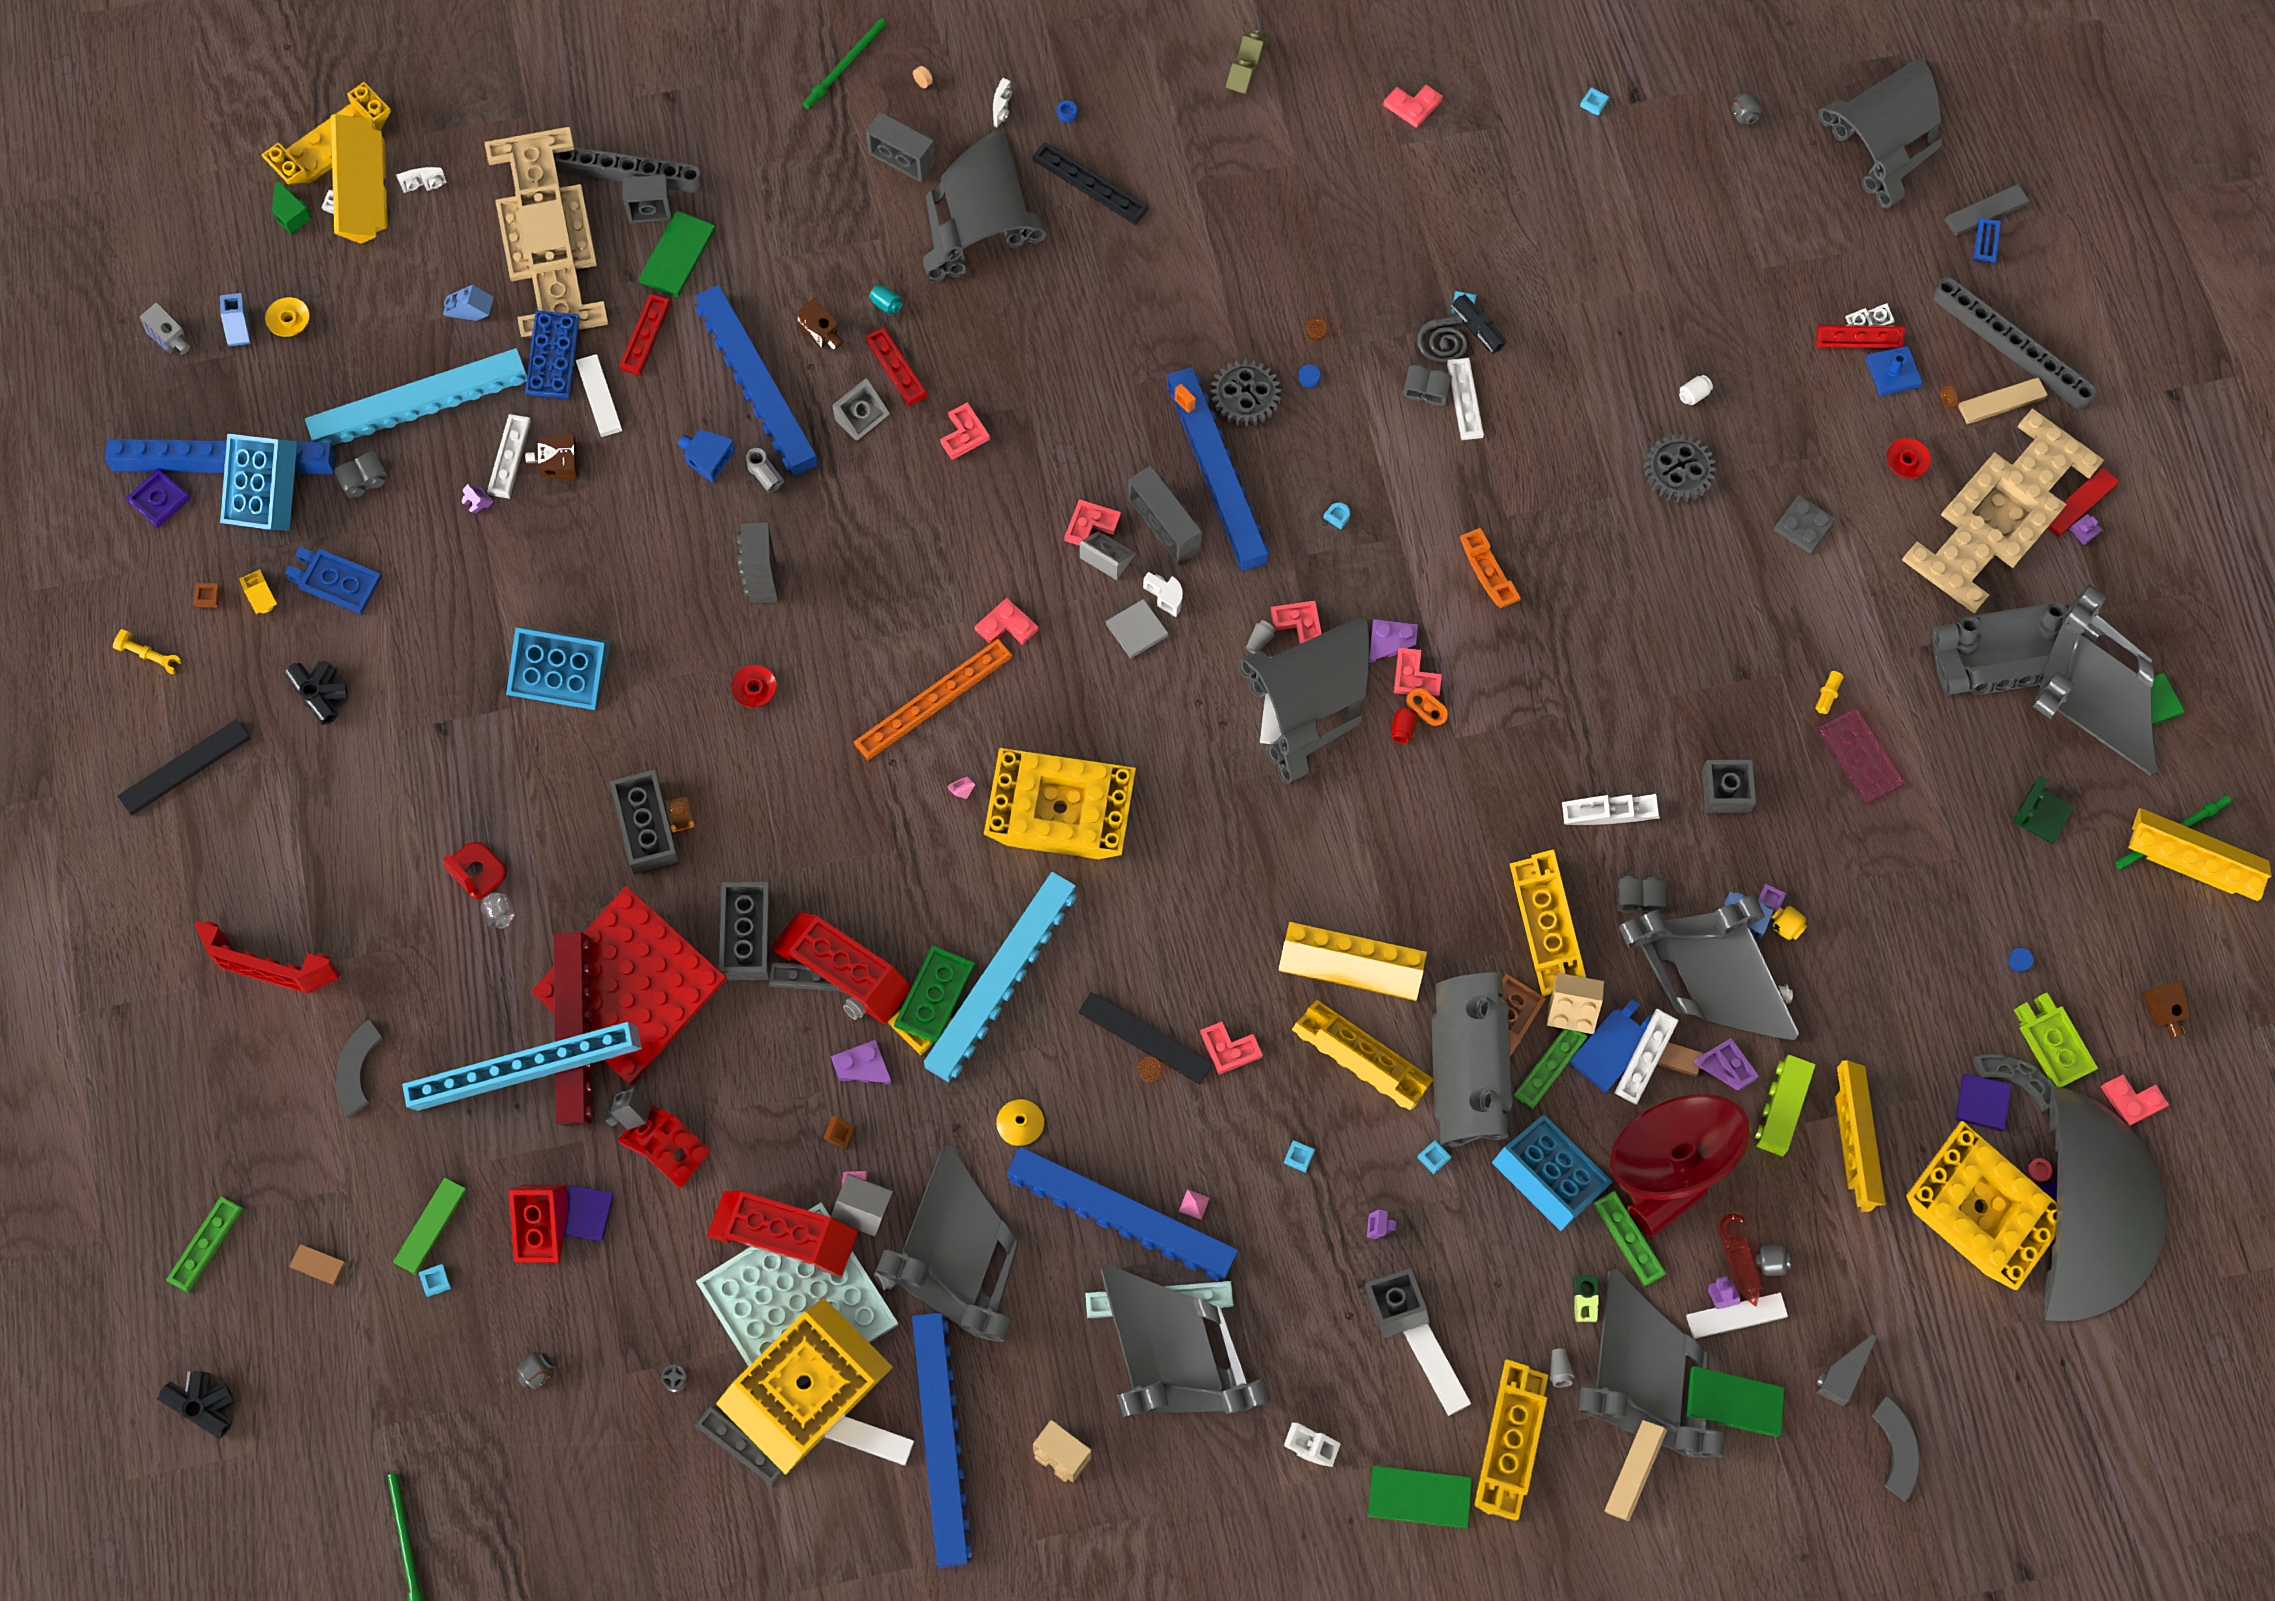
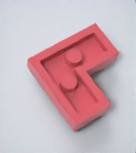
[1384,85,1443,128]
[941,402,990,460]
[1065,499,1121,546]
[975,598,1038,645]
[1270,601,1322,644]
[1394,648,1442,698]
[1200,1022,1263,1075]
[2101,1075,2169,1126]

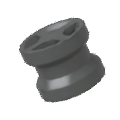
[661,1364,688,1393]

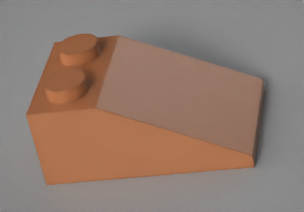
[1502,974,1546,1057]

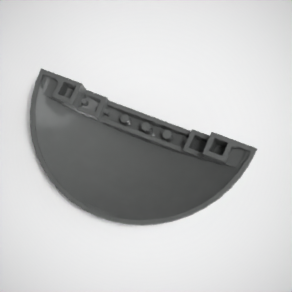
[2044,1086,2167,1322]

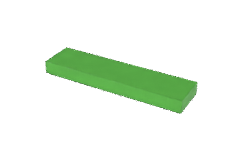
[1513,1029,1588,1110]
[393,1178,467,1275]
[1594,1191,1666,1287]
[166,1196,243,1293]

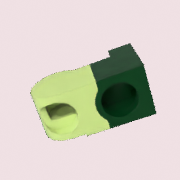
[1572,1276,1598,1322]

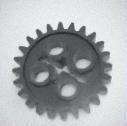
[1210,359,1281,427]
[1643,434,1716,502]

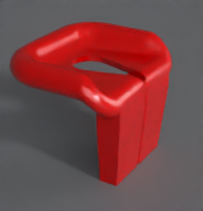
[443,842,506,899]

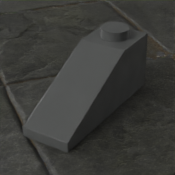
[1816,1334,1877,1406]

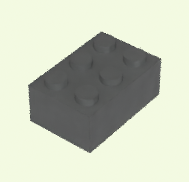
[866,112,935,182]

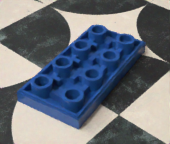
[525,310,580,400]

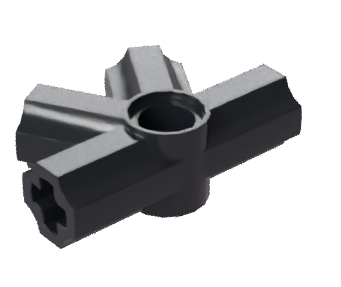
[1451,294,1507,354]
[284,661,348,725]
[157,1371,235,1439]

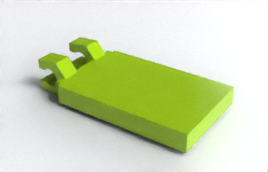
[2014,993,2098,1088]

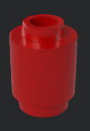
[1390,708,1417,744]

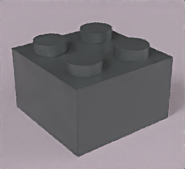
[622,174,672,223]
[1702,760,1756,813]
[1365,1268,1429,1338]

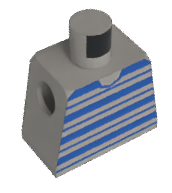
[140,303,190,355]

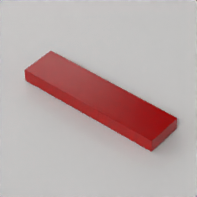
[619,294,671,376]
[1816,324,1905,348]
[865,327,927,406]
[2048,467,2120,537]

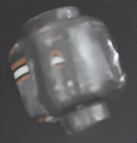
[480,892,515,929]

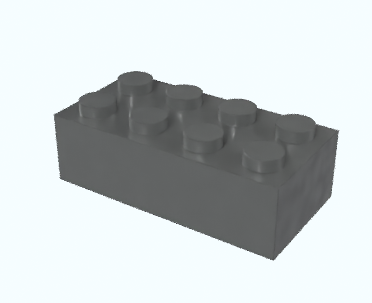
[1128,465,1203,565]
[737,522,778,604]
[610,770,679,874]
[719,882,771,980]

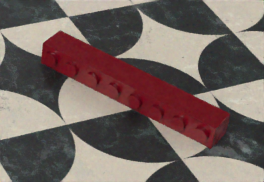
[553,932,594,1126]

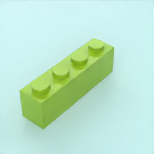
[1755,1055,1816,1156]

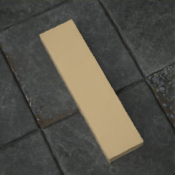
[1958,378,2048,424]
[1605,1420,1667,1522]

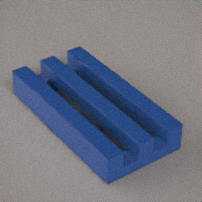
[1973,218,2001,264]

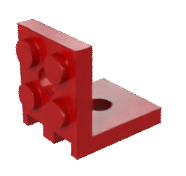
[618,1105,711,1188]

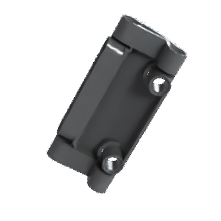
[1932,602,2072,695]
[1432,972,1512,1148]

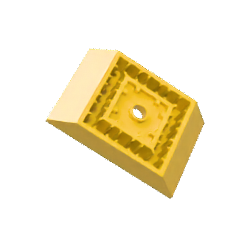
[984,748,1136,860]
[1906,1121,2057,1290]
[716,1297,893,1475]

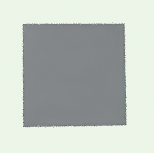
[1106,599,1168,659]

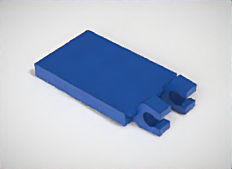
[285,547,382,615]
[1569,999,1653,1093]

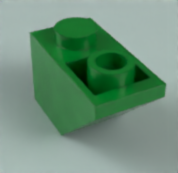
[272,182,310,235]

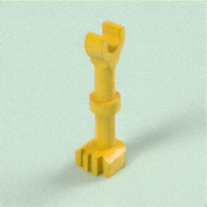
[113,629,181,674]

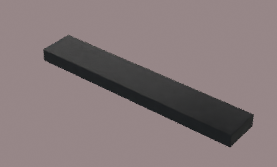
[1032,142,1148,225]
[118,719,250,816]
[1079,992,1212,1085]

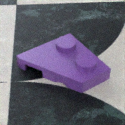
[1369,619,1418,663]

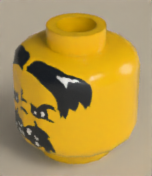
[1771,906,1807,940]

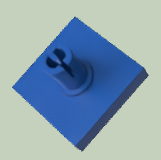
[1865,346,1923,396]

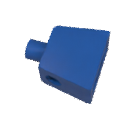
[678,430,735,483]

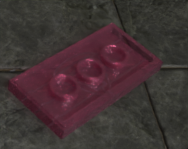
[1816,709,1905,805]

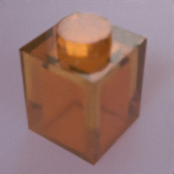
[664,796,695,832]

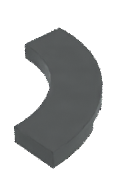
[336,1020,384,1118]
[1972,1054,2056,1112]
[1871,1396,1919,1502]

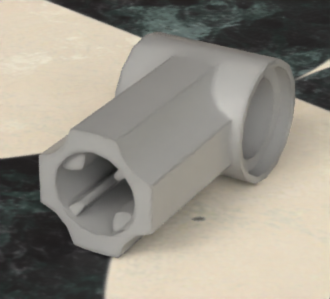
[747,448,784,493]

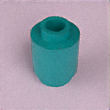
[869,285,902,315]

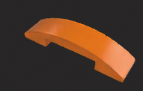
[1460,528,1521,608]

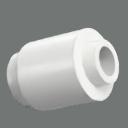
[1680,375,1713,406]

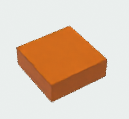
[1175,384,1196,413]

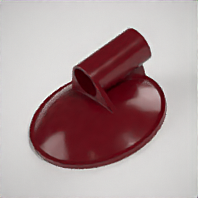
[1610,1094,1751,1238]

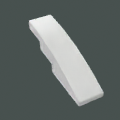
[1562,794,1660,825]

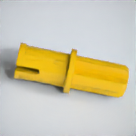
[1816,671,1844,714]

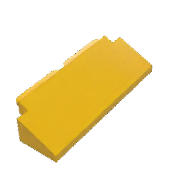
[331,114,388,244]

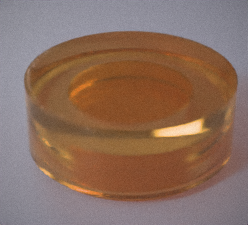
[1305,318,1327,341]
[1941,385,1957,408]
[1138,1057,1161,1082]

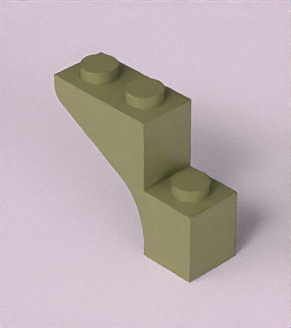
[1226,29,1271,94]

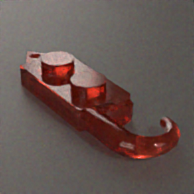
[1719,1213,1763,1307]

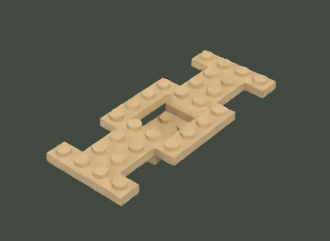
[485,127,608,340]
[1902,408,2104,614]

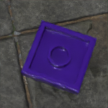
[126,469,191,528]
[1955,1074,2011,1131]
[564,1185,614,1242]

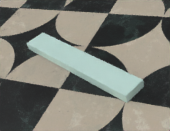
[1085,1281,1233,1319]

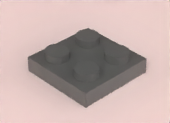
[1773,495,1836,554]

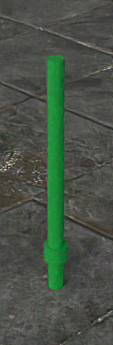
[802,18,886,109]
[2115,795,2231,870]
[388,1473,424,1601]

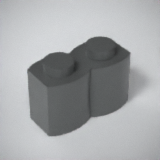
[1402,365,1452,406]
[334,451,389,498]
[1617,876,1667,913]

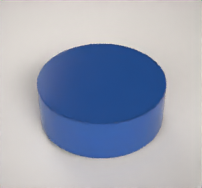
[1057,100,1078,122]
[1298,365,1320,387]
[2008,948,2034,973]

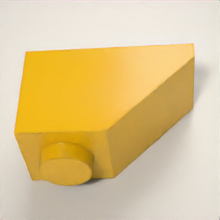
[240,569,277,614]

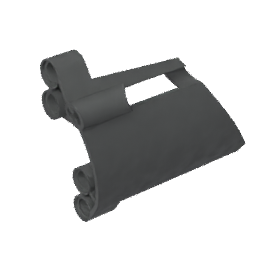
[923,130,1046,282]
[1618,895,1800,1041]
[876,1145,1019,1342]
[1100,1263,1271,1418]
[1579,1268,1726,1458]

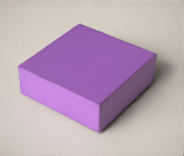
[1758,884,1787,914]

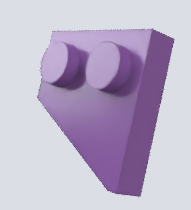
[1694,1038,1759,1090]
[831,1040,891,1085]

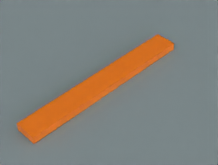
[854,638,1012,761]

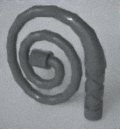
[1417,315,1468,363]

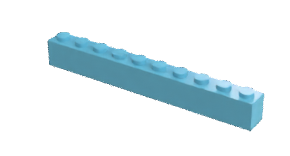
[304,348,527,446]
[924,872,1077,1082]
[402,1022,642,1111]

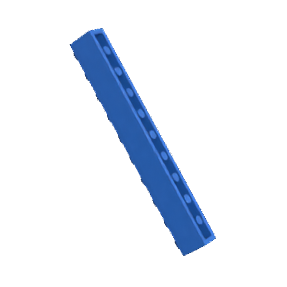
[694,285,818,477]
[1167,367,1270,571]
[105,439,336,474]
[1007,1147,1238,1281]
[912,1313,972,1568]

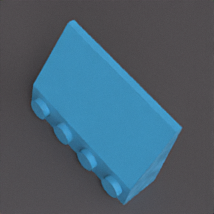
[220,434,297,531]
[506,626,611,710]
[1492,1114,1612,1231]

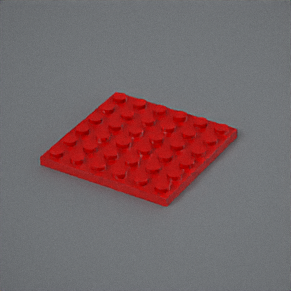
[531,886,728,1085]

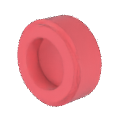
[2027,1158,2053,1184]

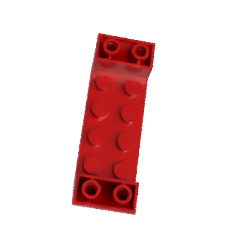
[771,912,912,1025]
[195,921,340,994]
[707,1191,859,1278]

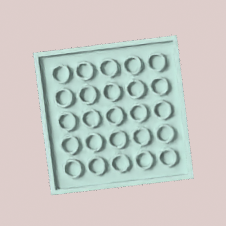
[696,1203,899,1388]

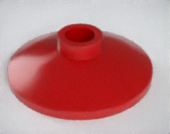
[1886,438,1931,478]
[731,665,777,708]

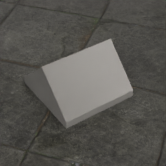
[833,378,890,440]
[1080,531,1136,580]
[831,1174,893,1236]

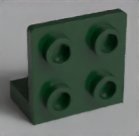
[2012,776,2074,844]

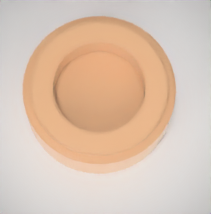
[913,66,933,88]

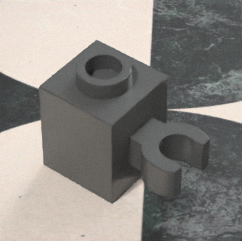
[604,1088,652,1130]

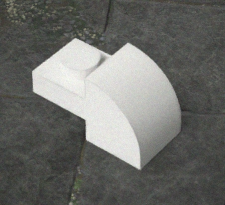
[1143,572,1183,617]
[1284,1423,1341,1467]

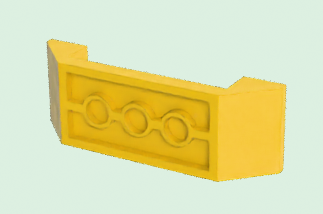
[261,82,391,184]

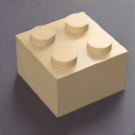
[1547,973,1604,1034]
[1033,1420,1091,1482]

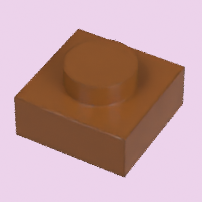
[193,583,220,608]
[824,1116,855,1149]

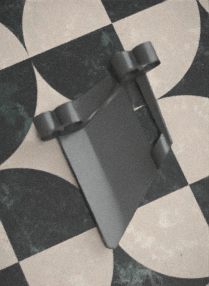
[1818,59,1942,209]
[2032,585,2158,776]
[1238,617,1369,784]

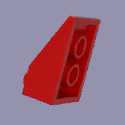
[509,1184,568,1263]

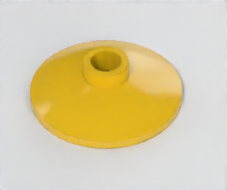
[265,297,310,337]
[997,1099,1044,1146]

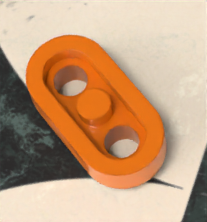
[1406,688,1448,726]

